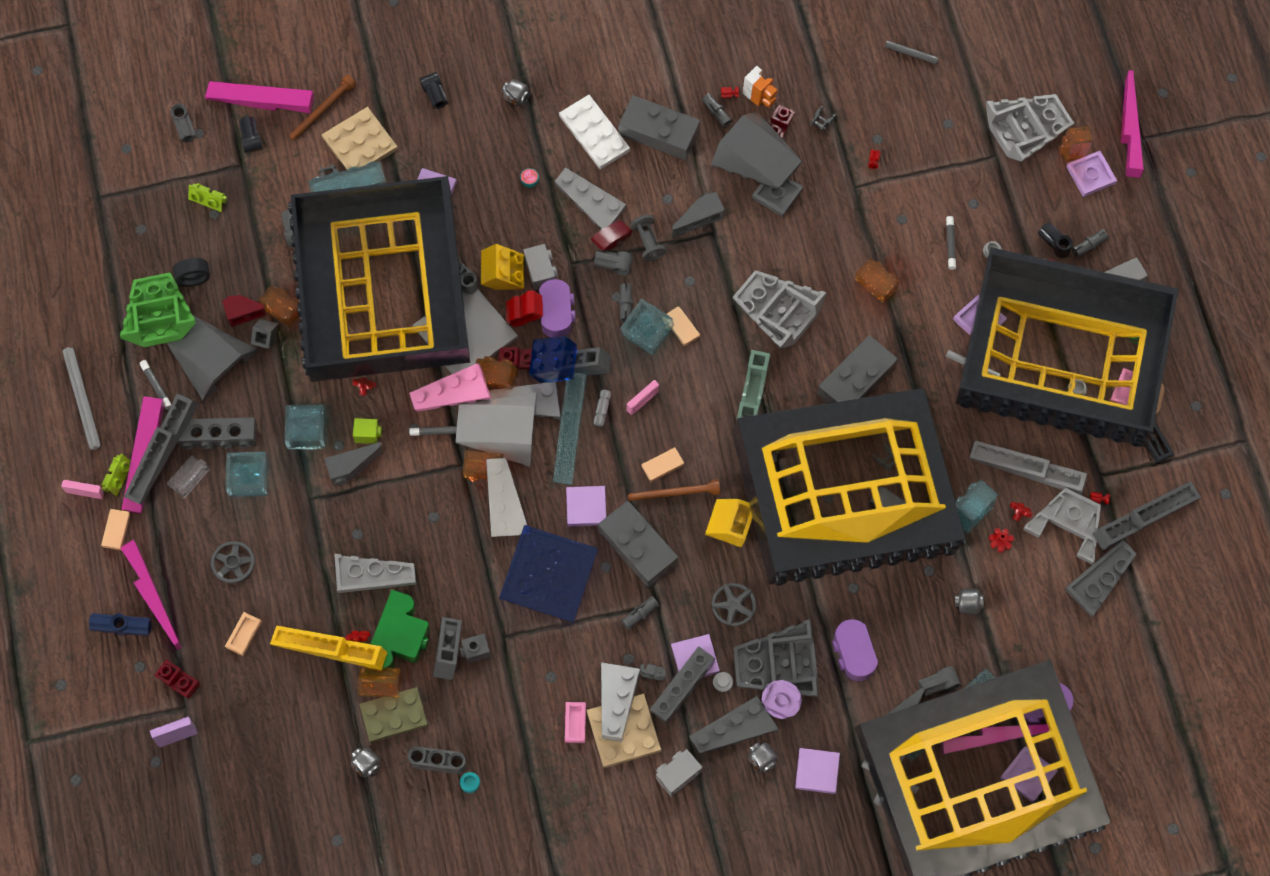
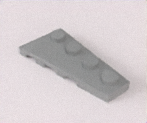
[486,458,530,537]
[335,554,416,593]
[601,662,640,742]

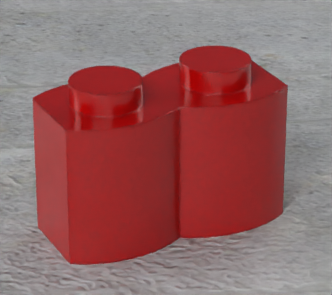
[505,290,543,327]

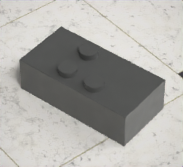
[618,95,700,160]
[817,335,898,403]
[598,501,678,588]

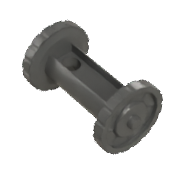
[630,215,667,261]

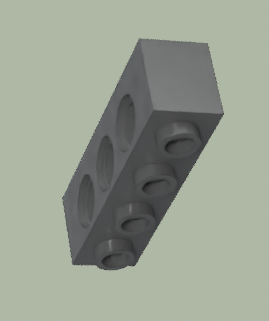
[177,417,257,450]
[650,646,715,725]

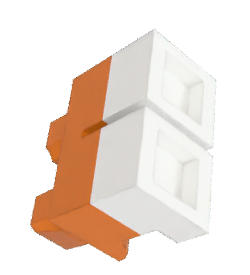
[742,66,778,108]

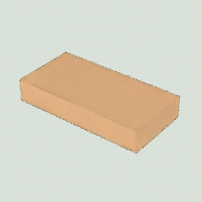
[663,306,700,347]
[641,447,684,483]
[101,509,131,550]
[225,612,262,656]

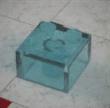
[620,299,674,355]
[285,404,327,449]
[226,452,269,497]
[955,479,999,533]

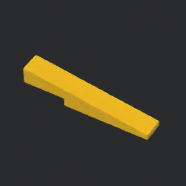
[270,626,388,670]

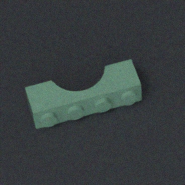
[736,350,770,421]

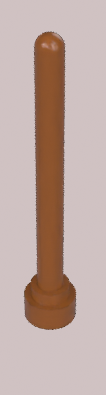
[290,74,357,140]
[628,479,721,501]

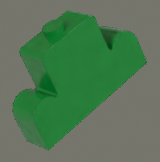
[367,590,430,673]

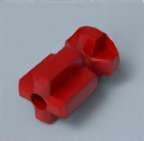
[721,87,739,98]
[868,149,880,169]
[1090,492,1110,505]

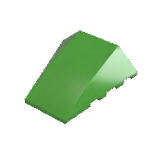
[120,273,196,347]

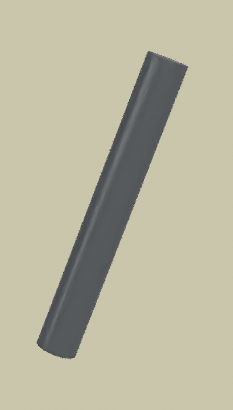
[885,40,939,64]

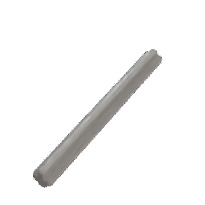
[62,347,101,450]

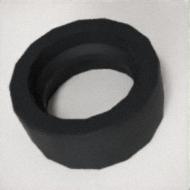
[173,258,210,287]

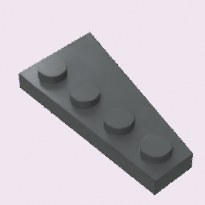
[1065,540,1136,618]
[689,696,778,755]

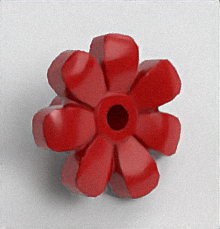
[352,377,377,396]
[1010,502,1033,522]
[988,528,1014,553]
[345,630,370,643]

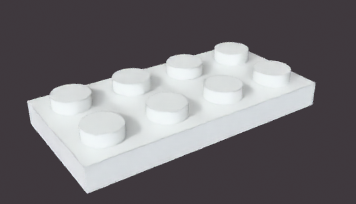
[559,95,630,169]

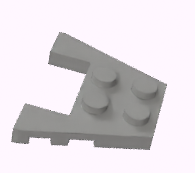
[1023,488,1101,564]

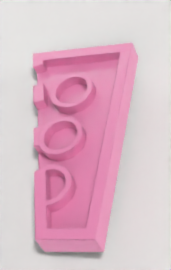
[409,363,491,412]

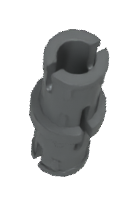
[702,93,732,128]
[1072,229,1109,258]
[618,283,633,322]
[621,596,659,630]

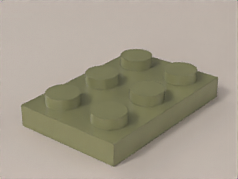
[359,687,428,743]

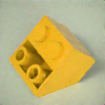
[481,244,524,290]
[705,499,753,547]

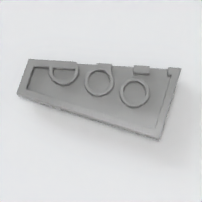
[555,167,626,230]
[481,382,560,419]

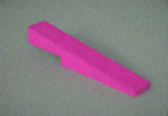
[1121,70,1144,178]
[205,81,314,114]
[122,396,165,514]
[121,539,182,650]
[940,724,1049,755]

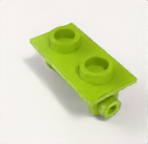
[188,183,228,212]
[101,454,131,496]

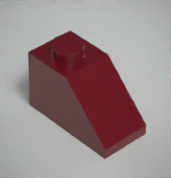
[222,295,267,327]

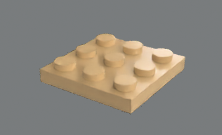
[322,107,398,178]
[587,694,661,768]

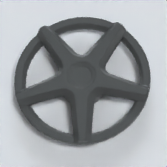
[211,541,255,583]
[712,583,756,626]

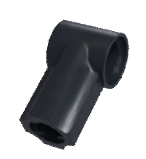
[419,72,448,109]
[239,116,263,153]
[1038,222,1073,258]

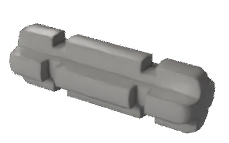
[594,390,611,427]

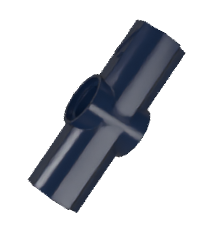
[89,613,152,636]

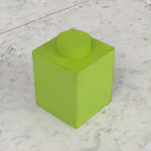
[353,418,382,444]

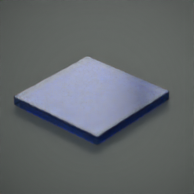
[499,525,599,623]

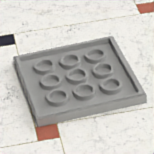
[412,282,518,374]

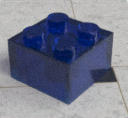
[529,336,577,383]

